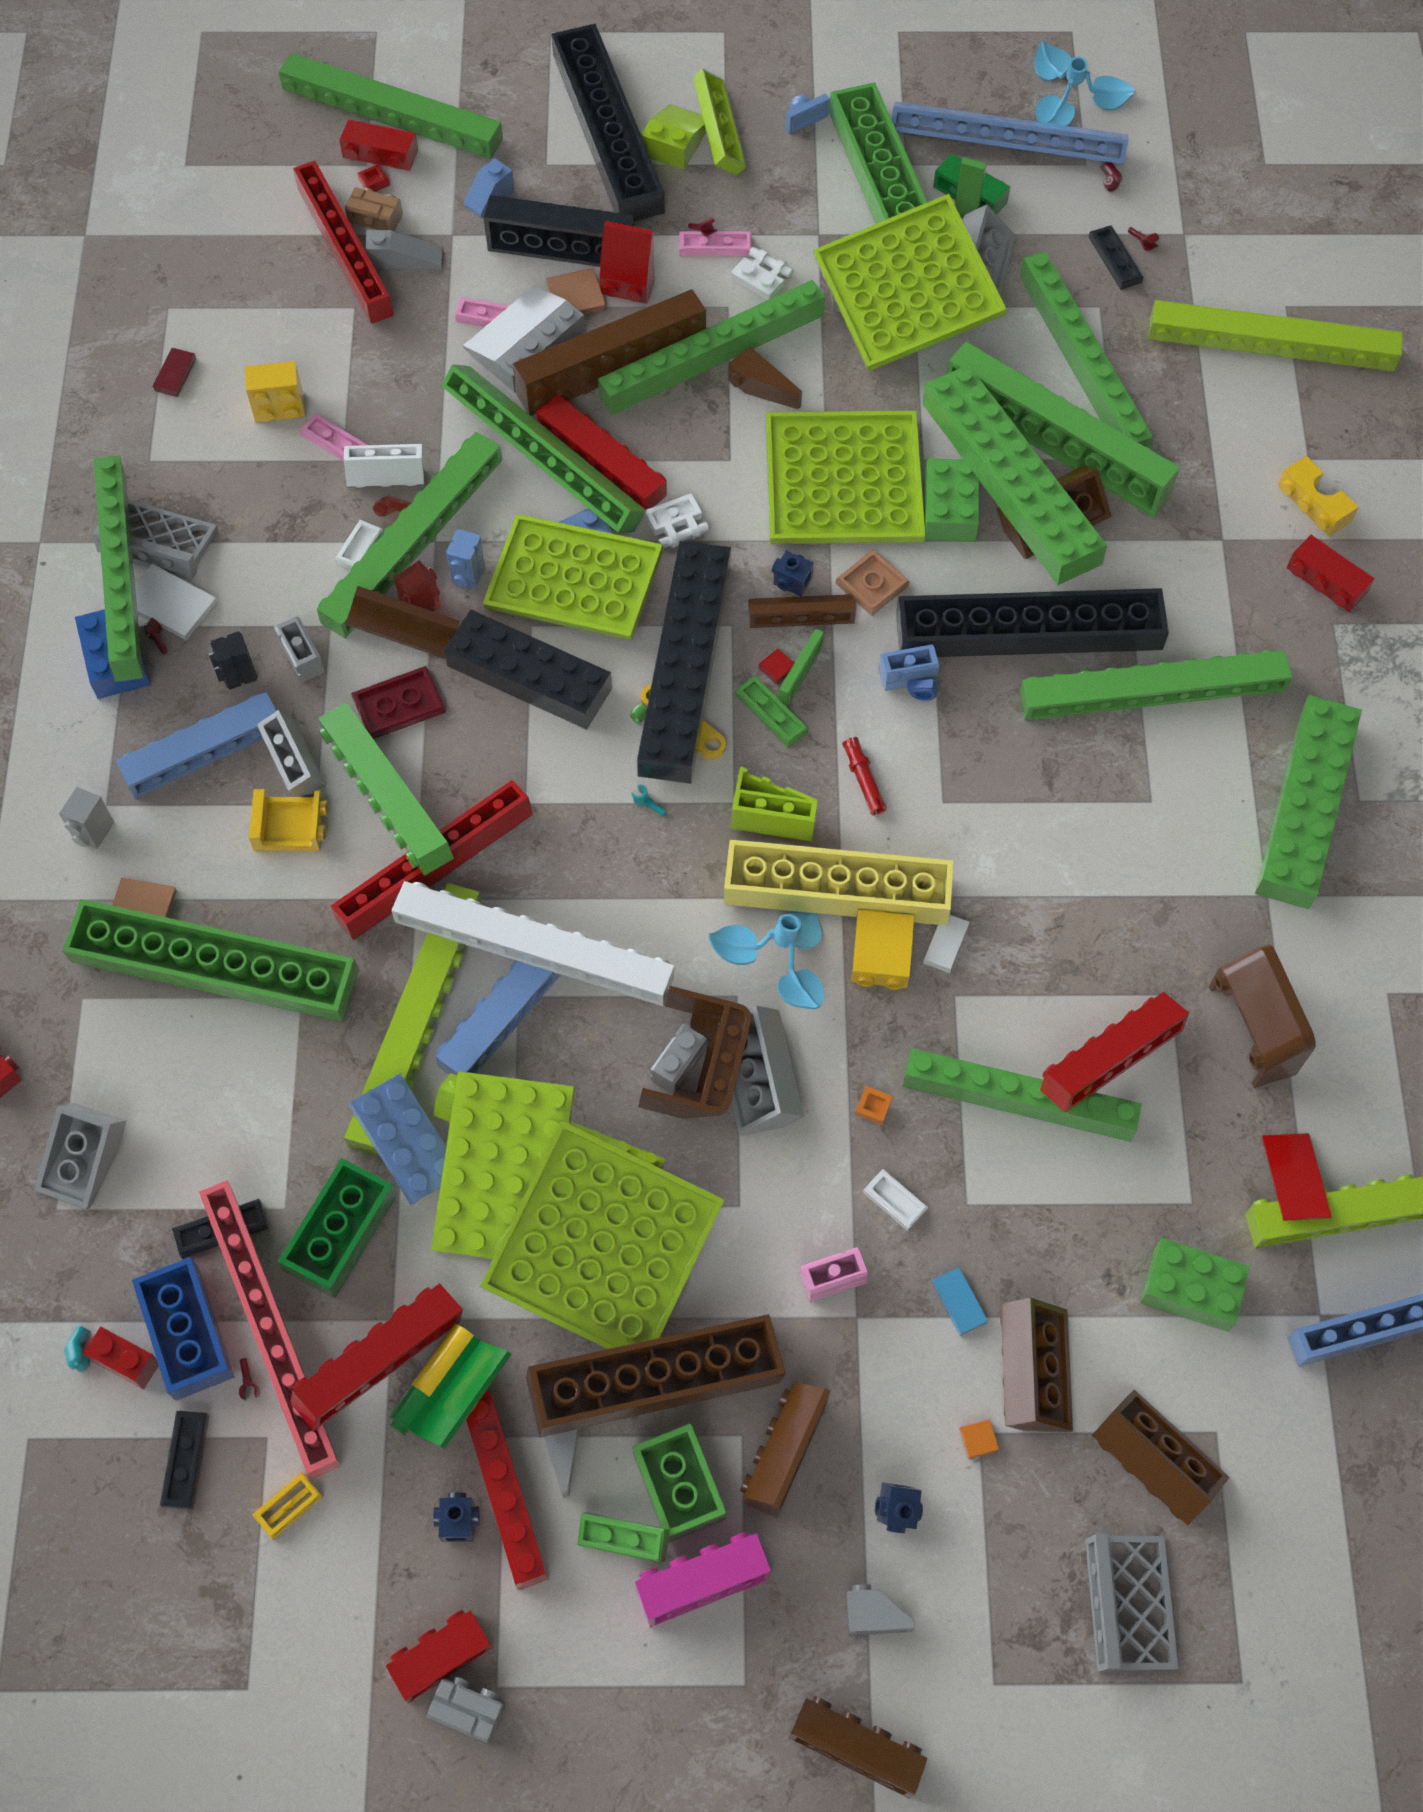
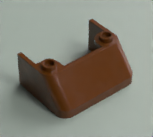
[1209,944,1316,1088]
[638,986,751,1119]

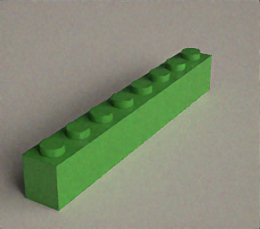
[318,702,454,875]
[902,1048,1142,1142]

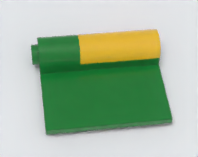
[388,1324,512,1449]

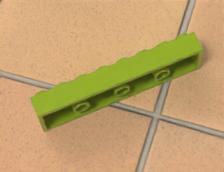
[693,68,746,176]

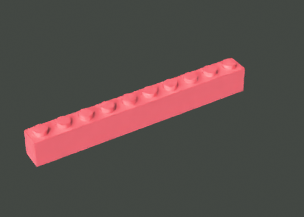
[199,1180,341,1480]

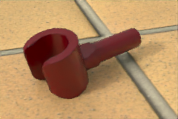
[688,218,718,237]
[1128,227,1159,251]
[144,618,168,654]
[239,1358,260,1401]

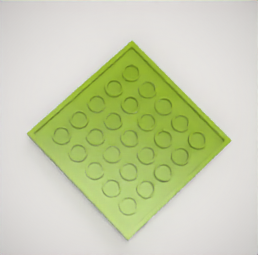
[813,194,1007,372]
[766,411,925,544]
[480,1120,724,1349]

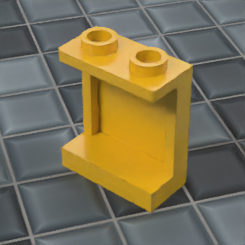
[249,789,328,851]
[851,909,914,990]

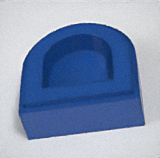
[907,679,938,701]

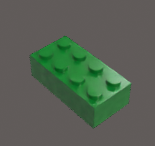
[277,1158,397,1298]

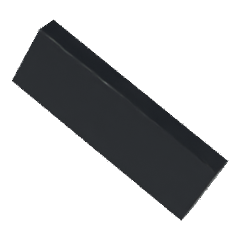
[1089,225,1144,290]
[172,1199,269,1258]
[160,1410,209,1510]

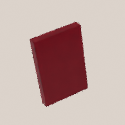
[351,666,446,739]

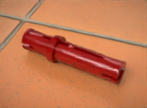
[842,737,887,816]

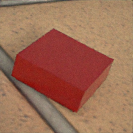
[357,164,390,192]
[759,648,795,685]

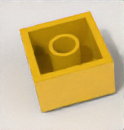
[244,361,305,422]

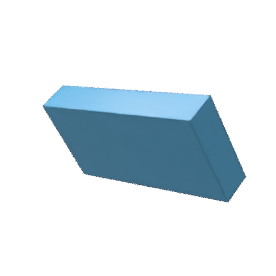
[932,1267,988,1336]

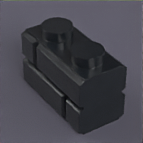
[208,631,258,690]

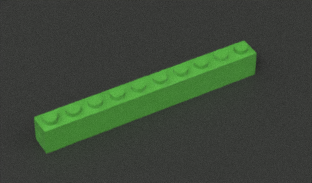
[278,53,503,159]
[1020,251,1153,448]
[598,280,825,415]
[441,364,646,532]
[317,431,502,639]
[94,455,143,682]
[1019,650,1292,721]

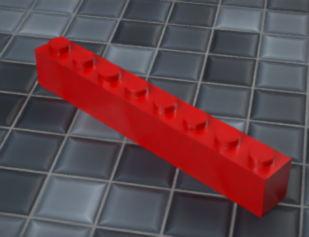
[293,160,393,324]
[331,780,533,941]

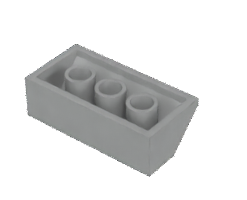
[963,205,1016,295]
[731,1005,804,1135]

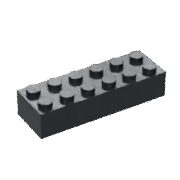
[483,195,634,267]
[444,609,612,730]

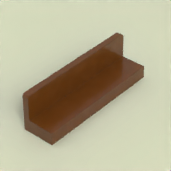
[346,586,460,659]
[748,594,856,628]

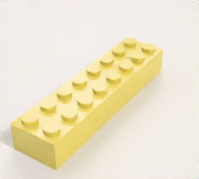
[724,840,953,925]

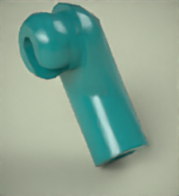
[64,1325,91,1372]

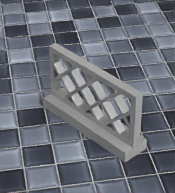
[93,500,218,579]
[1085,1534,1179,1672]

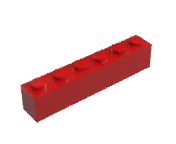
[537,394,667,510]
[1040,992,1189,1113]
[291,1283,463,1431]
[466,1391,549,1590]

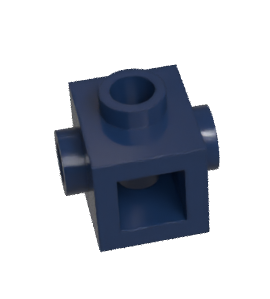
[771,550,814,596]
[875,1482,923,1533]
[433,1492,480,1542]

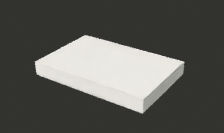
[135,564,218,641]

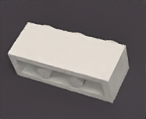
[344,444,424,488]

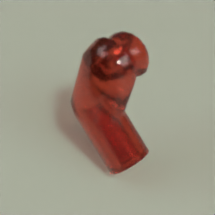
[372,495,412,516]

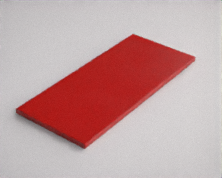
[1262,1133,1332,1221]

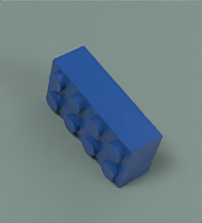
[132,1257,235,1401]

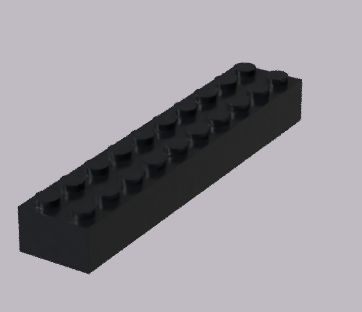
[551,23,665,221]
[637,541,731,784]
[896,588,1169,657]

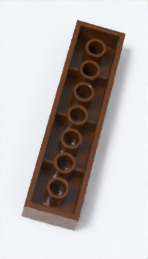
[513,289,706,416]
[526,1314,786,1438]

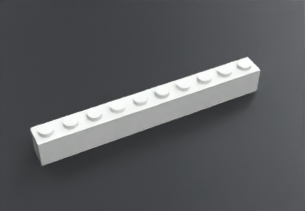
[391,881,674,1006]

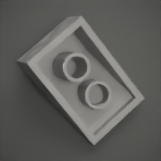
[34,1103,127,1209]

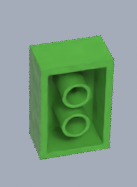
[924,458,979,542]
[1140,1237,1250,1332]
[632,1423,726,1543]

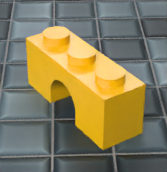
[1278,455,1359,537]

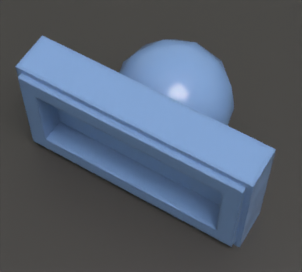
[785,94,830,134]

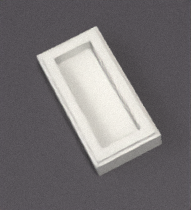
[335,520,383,570]
[923,915,969,973]
[863,1169,928,1231]

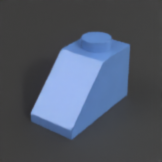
[464,158,514,218]

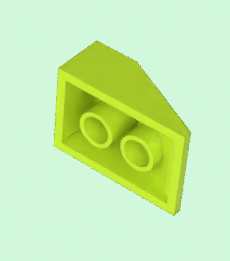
[641,104,706,170]

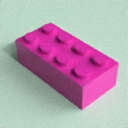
[635,1532,771,1628]

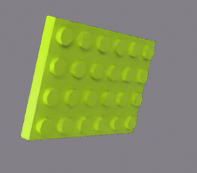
[482,513,664,641]
[431,1071,576,1259]

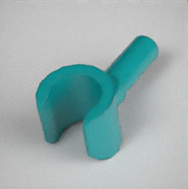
[631,785,667,817]

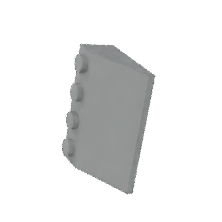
[463,285,585,393]

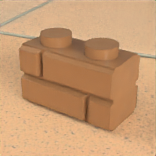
[345,187,403,231]

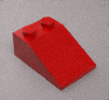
[599,221,655,304]

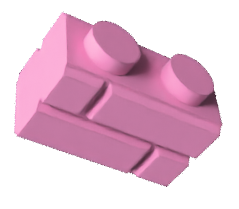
[799,1247,868,1303]

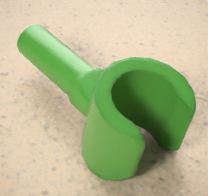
[630,704,647,724]

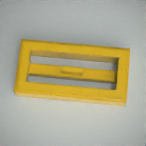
[252,1472,323,1540]

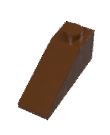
[728,347,802,409]

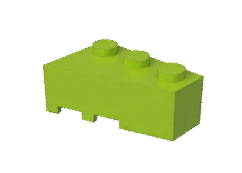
[730,766,818,841]

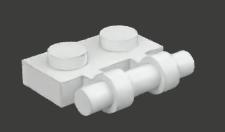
[730,247,794,300]
[645,493,709,548]

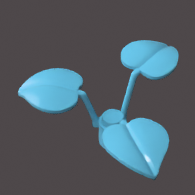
[1034,40,1135,126]
[708,911,824,1009]

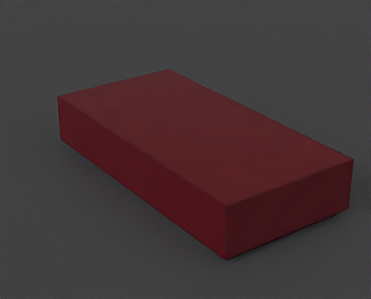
[153,348,197,397]

